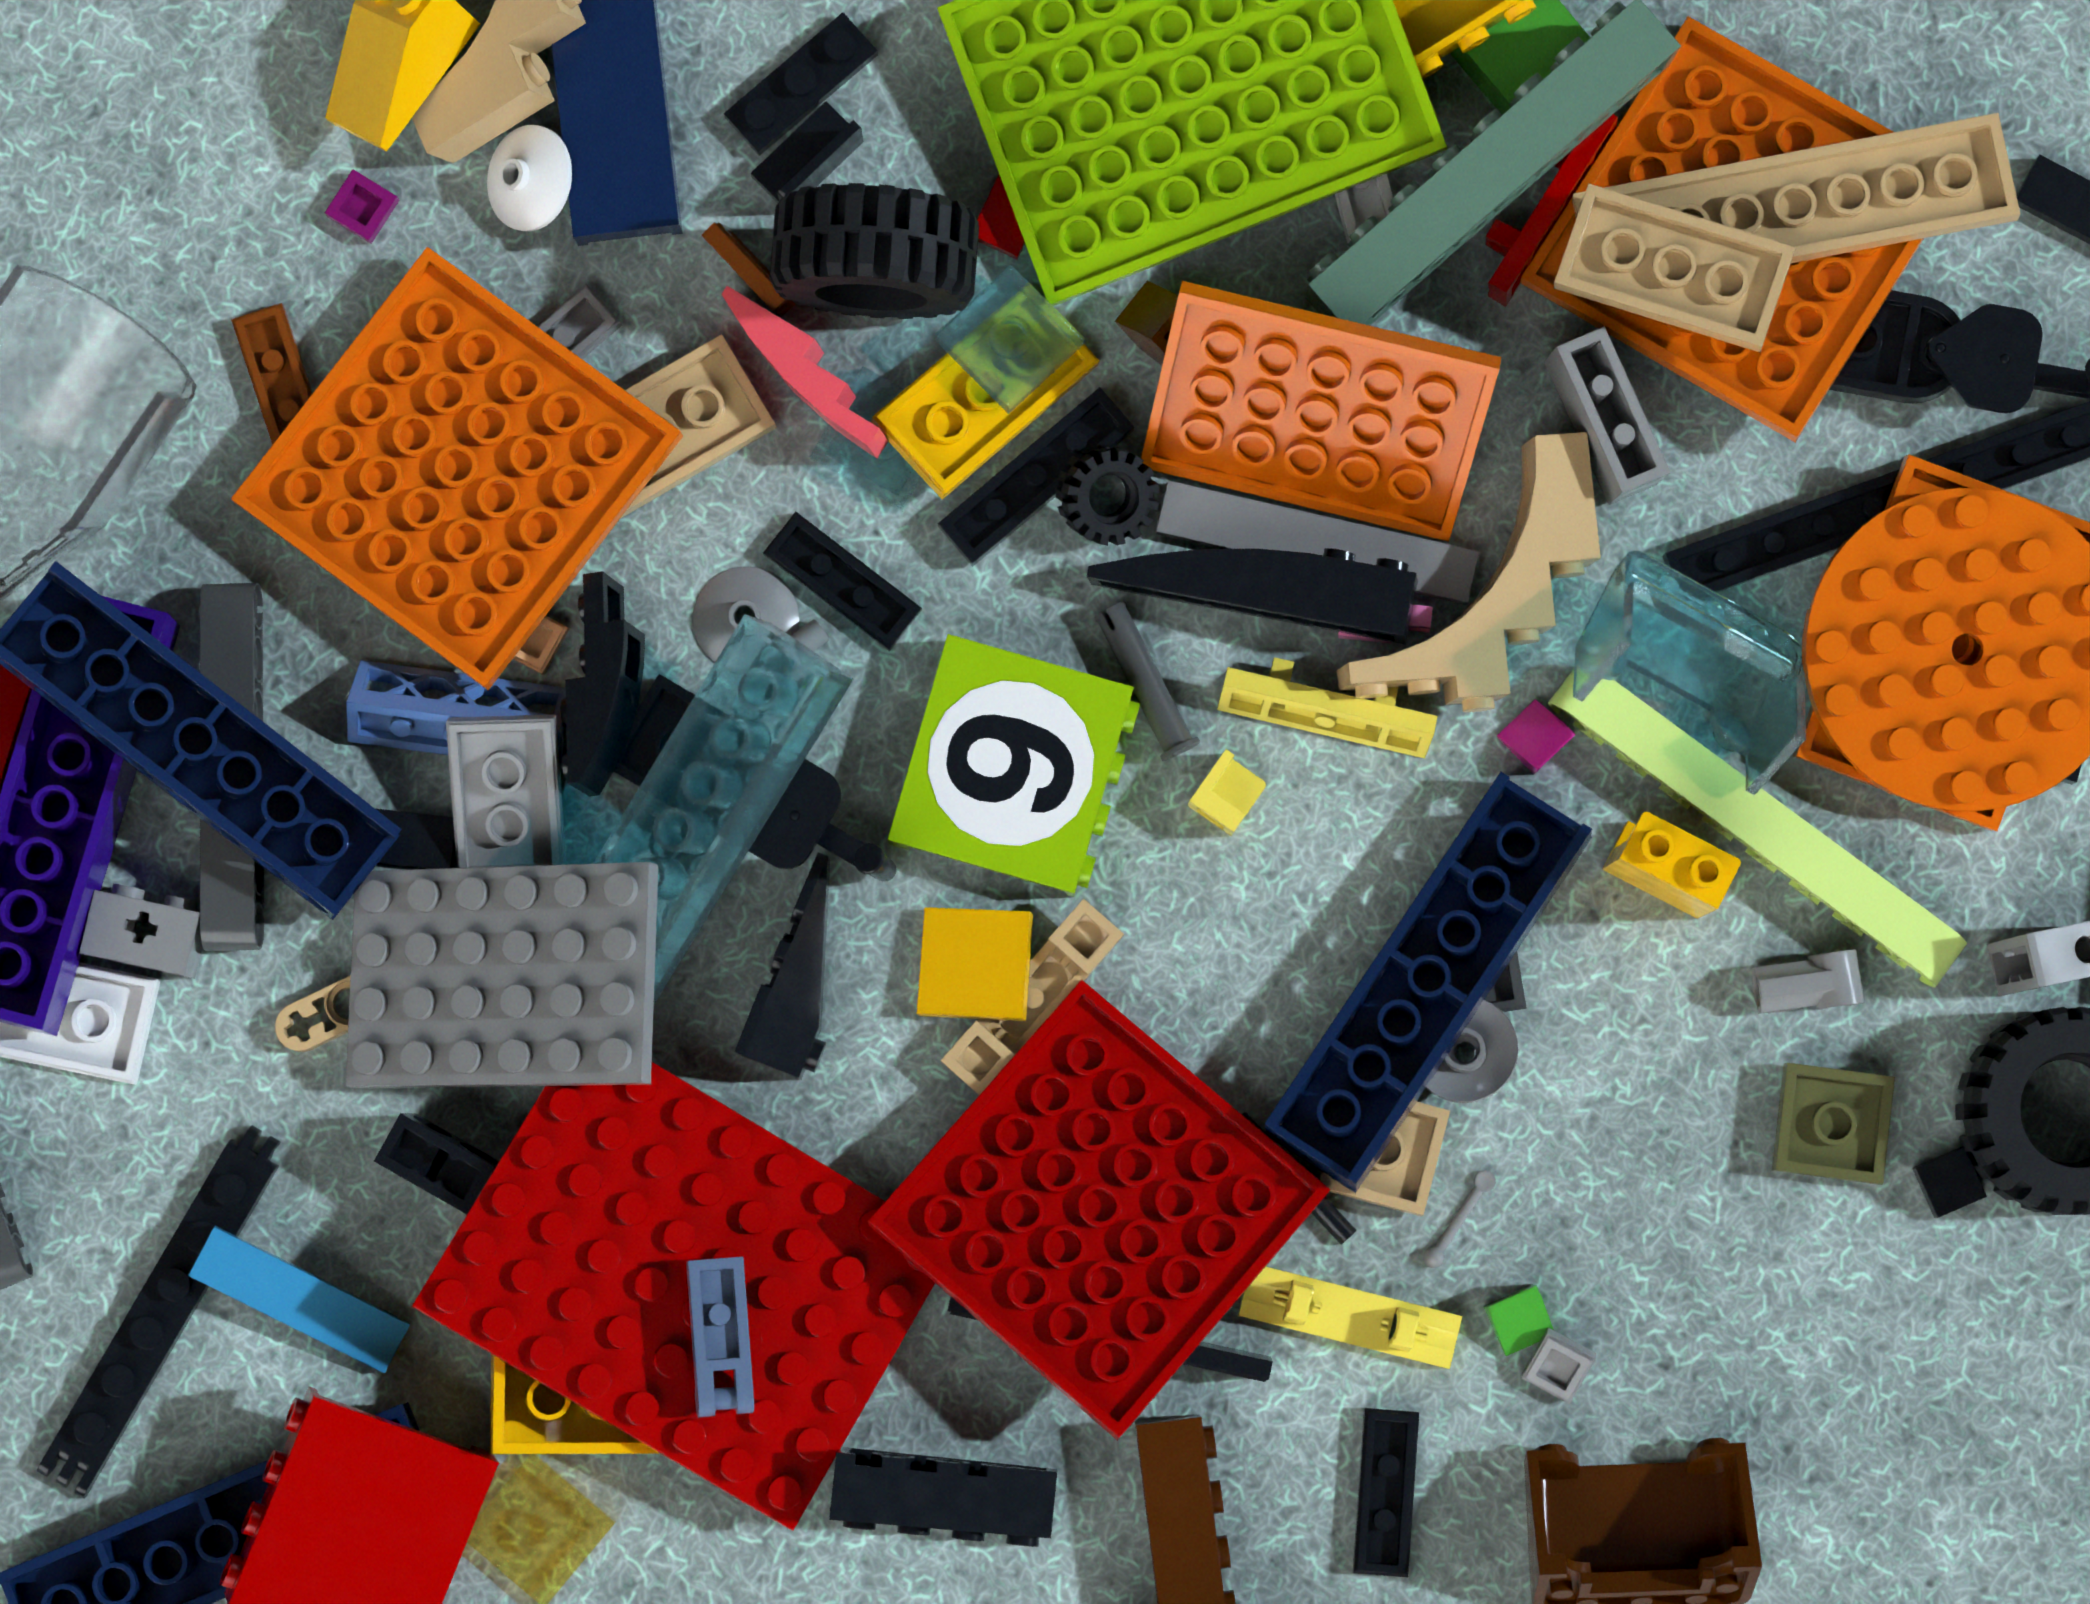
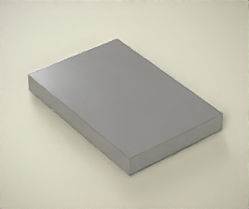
[446,714,567,868]

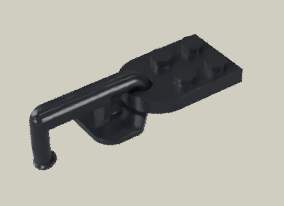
[1829,290,2090,413]
[614,674,896,882]

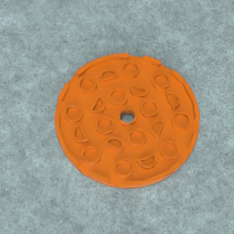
[1802,488,2090,811]

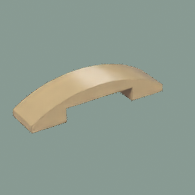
[940,899,1125,1095]

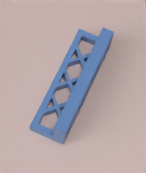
[346,660,566,766]

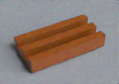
[702,222,796,316]

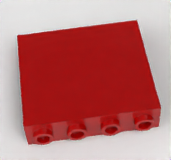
[220,1386,499,1604]

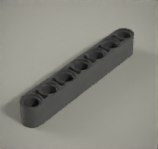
[200,583,264,951]

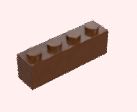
[1135,1415,1236,1604]

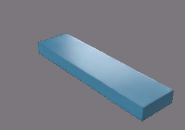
[188,1226,410,1373]

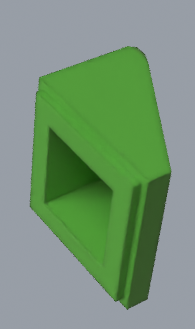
[1483,1284,1554,1356]

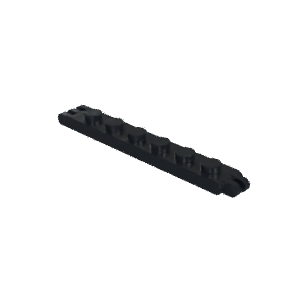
[37,1125,281,1498]

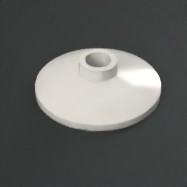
[487,125,572,231]

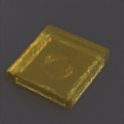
[467,1454,616,1604]

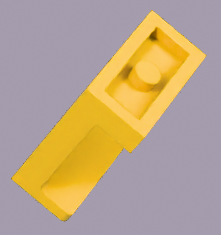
[1602,812,1741,919]

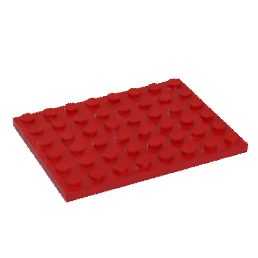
[411,1062,935,1531]

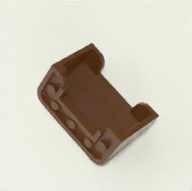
[1524,1438,1762,1604]

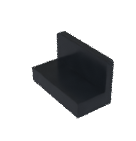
[751,101,864,203]

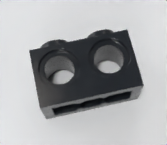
[374,1113,499,1214]

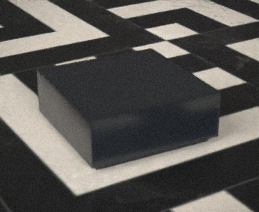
[1912,1147,1987,1218]

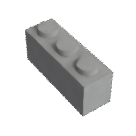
[1544,327,1671,505]

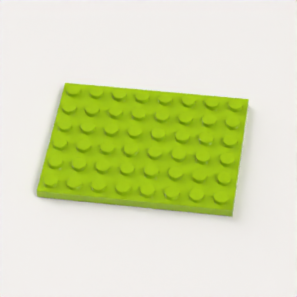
[937,0,1449,307]

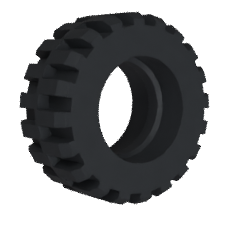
[769,183,979,319]
[1955,1007,2090,1215]

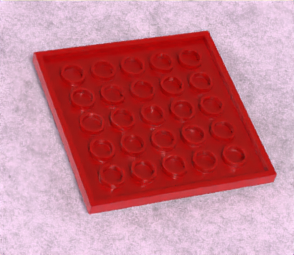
[868,980,1331,1441]

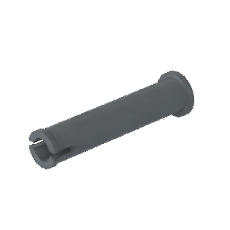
[1094,602,1200,761]

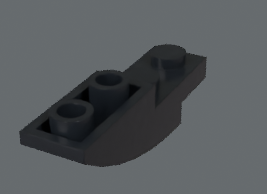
[560,571,645,797]

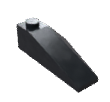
[734,852,830,1080]

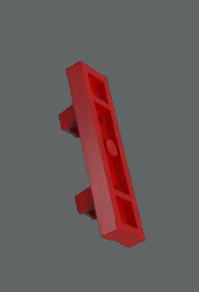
[1485,114,1618,307]

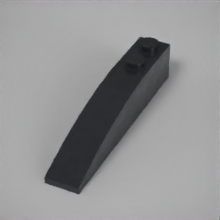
[1087,548,1418,644]

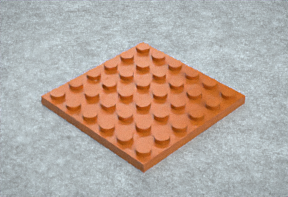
[1521,16,1924,443]
[231,246,683,690]

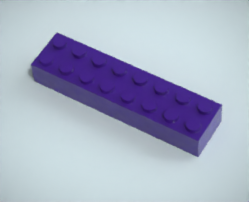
[0,595,180,1037]

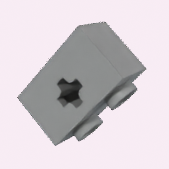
[79,883,203,979]

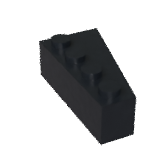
[829,1447,1057,1547]

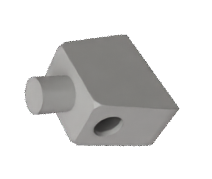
[1987,921,2090,996]

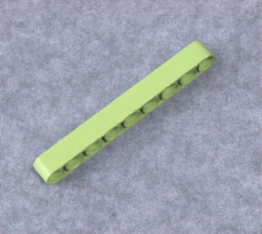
[1548,660,1967,988]

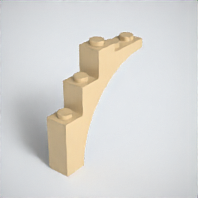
[412,0,586,163]
[1337,432,1601,712]

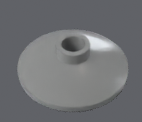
[693,567,799,672]
[1426,1000,1519,1103]

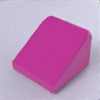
[1497,699,1576,775]

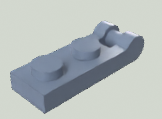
[686,1257,754,1418]

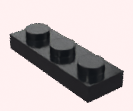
[724,12,878,156]

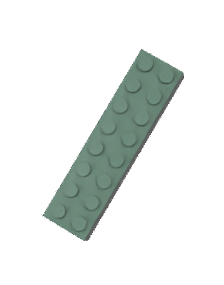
[1305,0,1681,326]

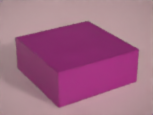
[324,169,400,244]

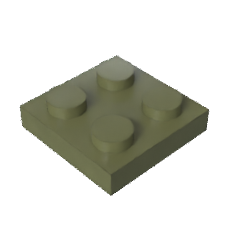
[1772,1063,1895,1185]

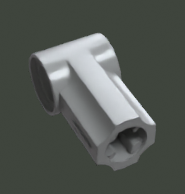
[1751,949,1864,1014]

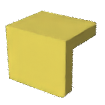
[1188,749,1266,836]

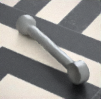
[1423,1170,1496,1268]

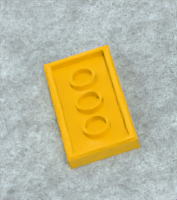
[871,284,1100,500]

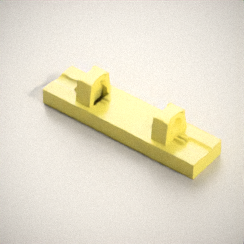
[1217,657,1438,759]
[1238,1267,1462,1369]

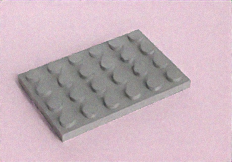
[346,862,658,1088]

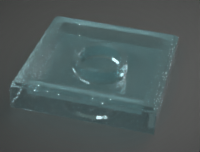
[934,265,1085,414]
[810,366,922,511]

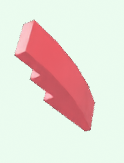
[721,286,889,459]

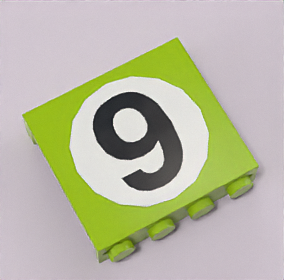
[887,634,1141,897]

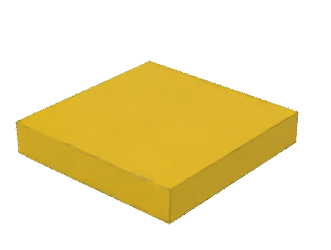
[917,907,1033,1021]

